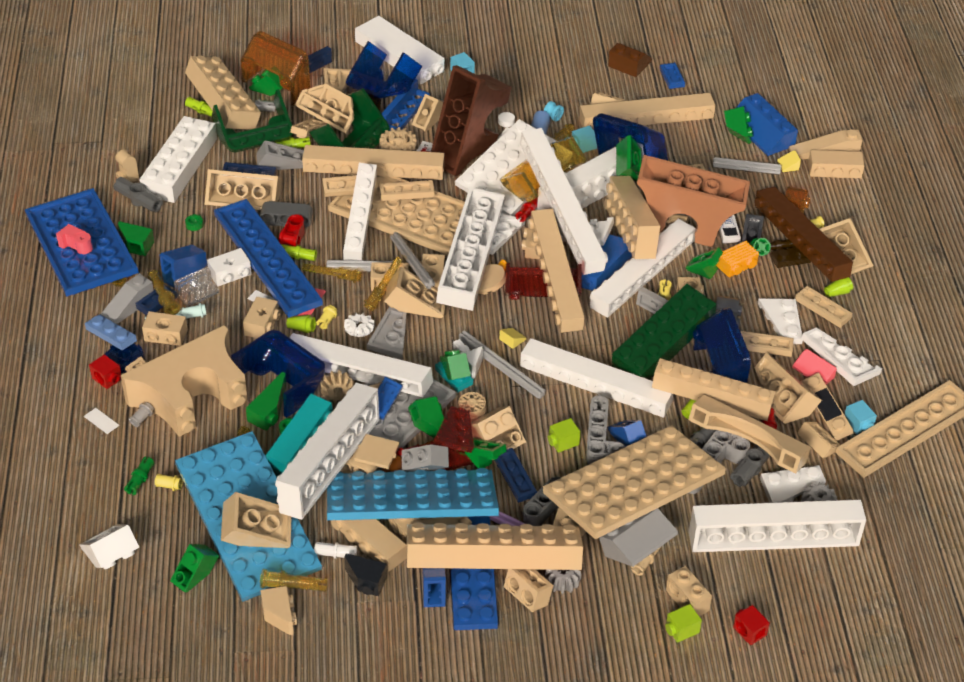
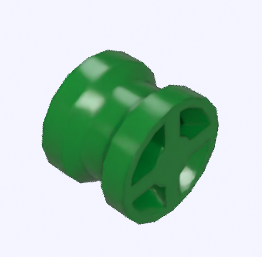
[750,238,771,256]

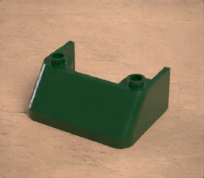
[309,88,389,149]
[212,90,293,153]

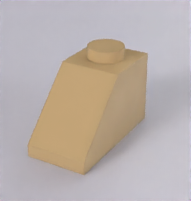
[411,94,443,131]

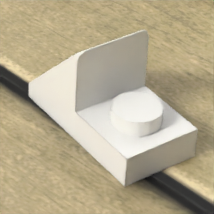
[453,339,483,379]

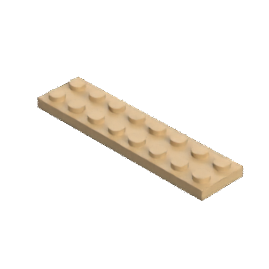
[835,380,964,478]

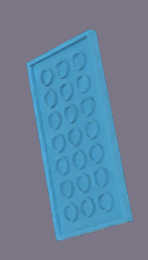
[175,431,322,602]
[327,468,499,520]

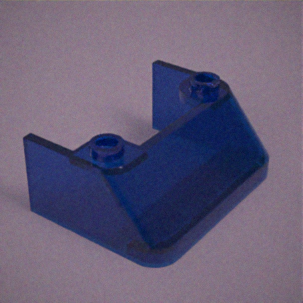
[346,41,422,99]
[593,113,668,161]
[693,308,751,383]
[231,330,325,418]

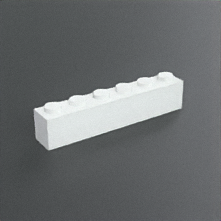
[343,163,377,260]

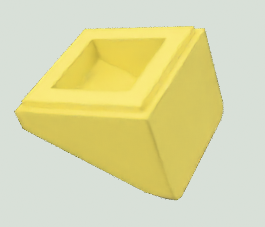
[777,150,801,172]
[499,328,526,349]

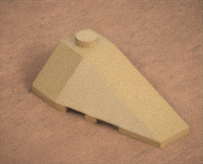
[789,129,863,159]
[754,353,822,424]

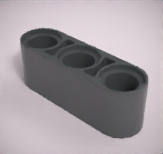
[260,201,313,228]
[523,477,561,526]

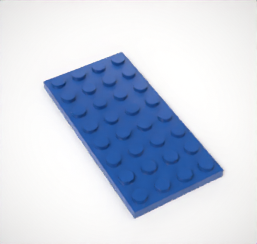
[24,188,139,297]

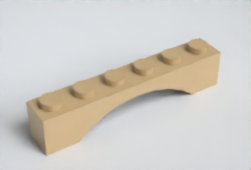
[689,395,811,474]

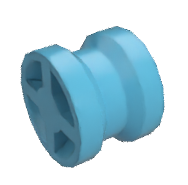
[544,101,564,122]

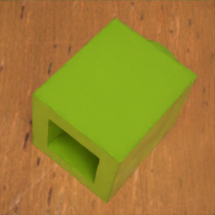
[548,418,581,453]
[665,604,702,643]

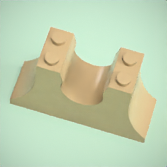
[121,325,248,437]

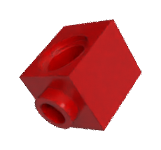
[89,354,121,389]
[733,605,770,646]

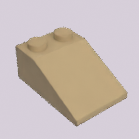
[819,218,874,275]
[384,267,445,318]
[221,492,292,548]

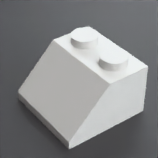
[79,524,139,570]

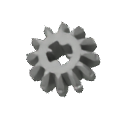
[801,482,837,502]
[544,570,582,595]

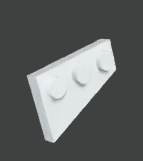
[490,213,525,255]
[758,299,803,344]
[760,465,826,503]

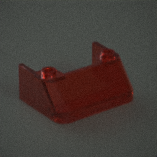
[505,262,582,300]

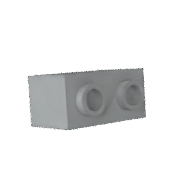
[401,445,449,472]

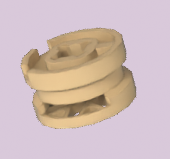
[458,392,486,423]

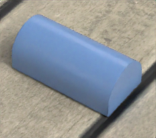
[531,111,550,134]

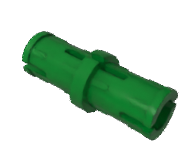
[124,456,155,495]

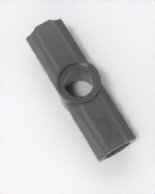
[113,176,163,213]
[730,445,770,487]

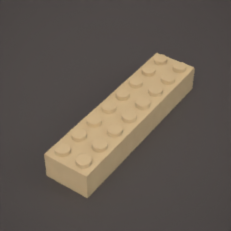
[407,522,583,570]

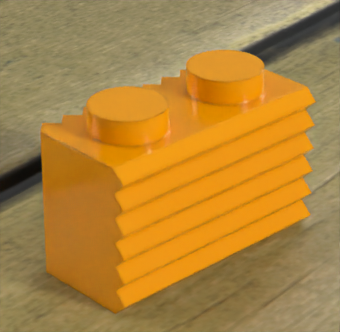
[716,241,759,278]

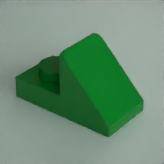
[685,247,723,279]
[461,438,507,469]

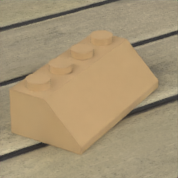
[204,169,282,210]

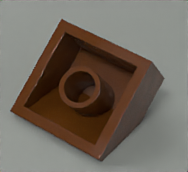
[608,43,652,77]

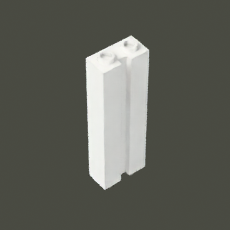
[355,16,444,85]

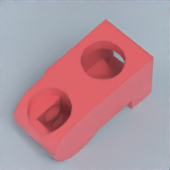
[56,224,93,254]

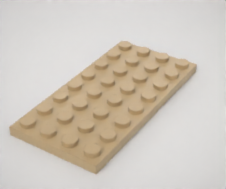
[328,176,465,255]
[543,425,726,539]

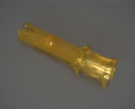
[147,270,181,315]
[260,569,328,592]

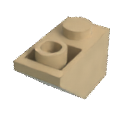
[260,586,297,635]

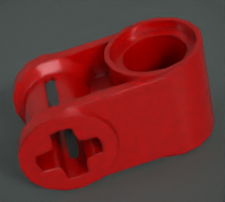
[279,214,305,247]

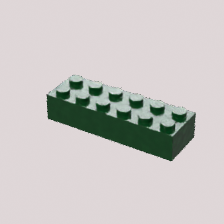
[612,284,717,380]

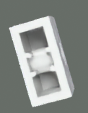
[207,248,251,287]

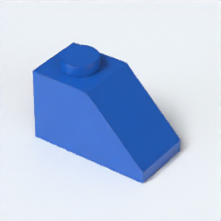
[607,420,647,447]

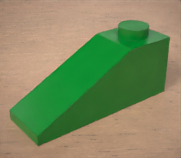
[246,372,287,431]

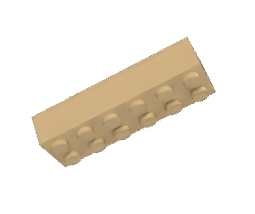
[185,55,261,129]
[604,176,660,259]

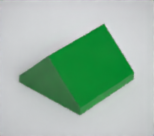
[616,135,642,181]

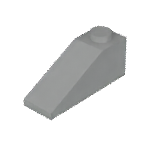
[256,141,304,170]
[100,273,154,324]

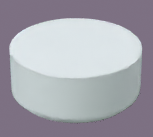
[498,112,515,127]

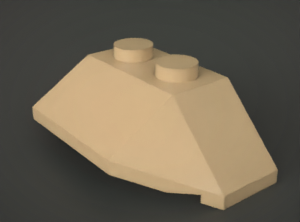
[295,84,354,134]

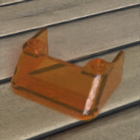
[241,31,310,106]

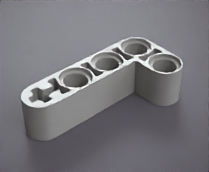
[586,395,625,465]
[689,430,750,494]

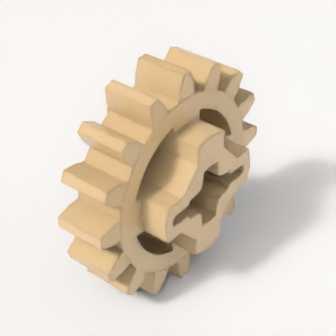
[380,127,417,151]

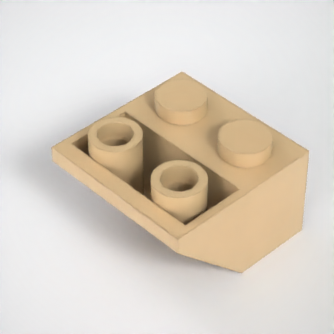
[467,406,526,450]

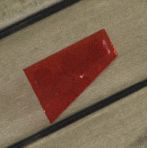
[433,406,474,453]

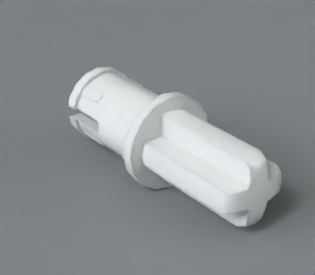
[314,542,357,559]

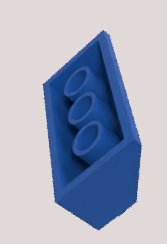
[736,93,798,156]

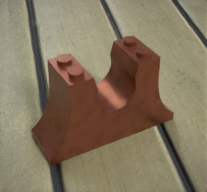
[431,65,512,176]

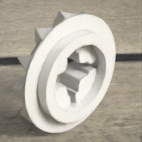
[344,313,374,337]

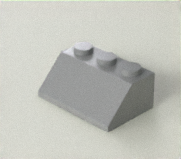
[599,508,678,567]

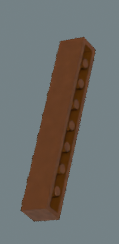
[754,186,853,282]

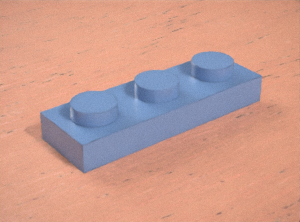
[85,314,137,350]

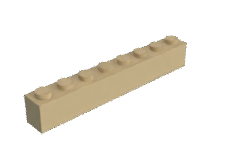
[579,93,715,130]
[302,145,444,180]
[528,208,584,333]

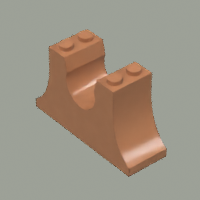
[637,155,750,247]

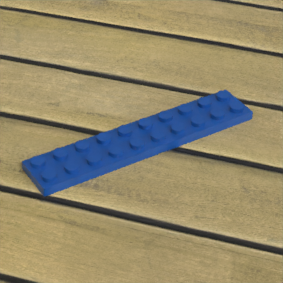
[214,199,323,318]

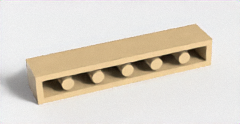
[652,358,776,421]

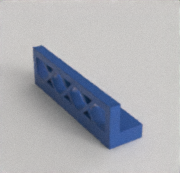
[381,78,430,131]

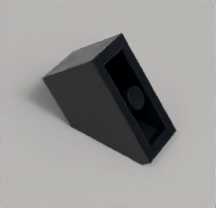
[741,214,764,249]
[344,553,387,597]

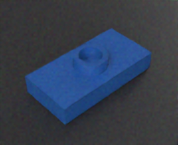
[660,63,685,89]
[378,377,403,420]

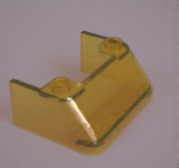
[499,136,587,202]

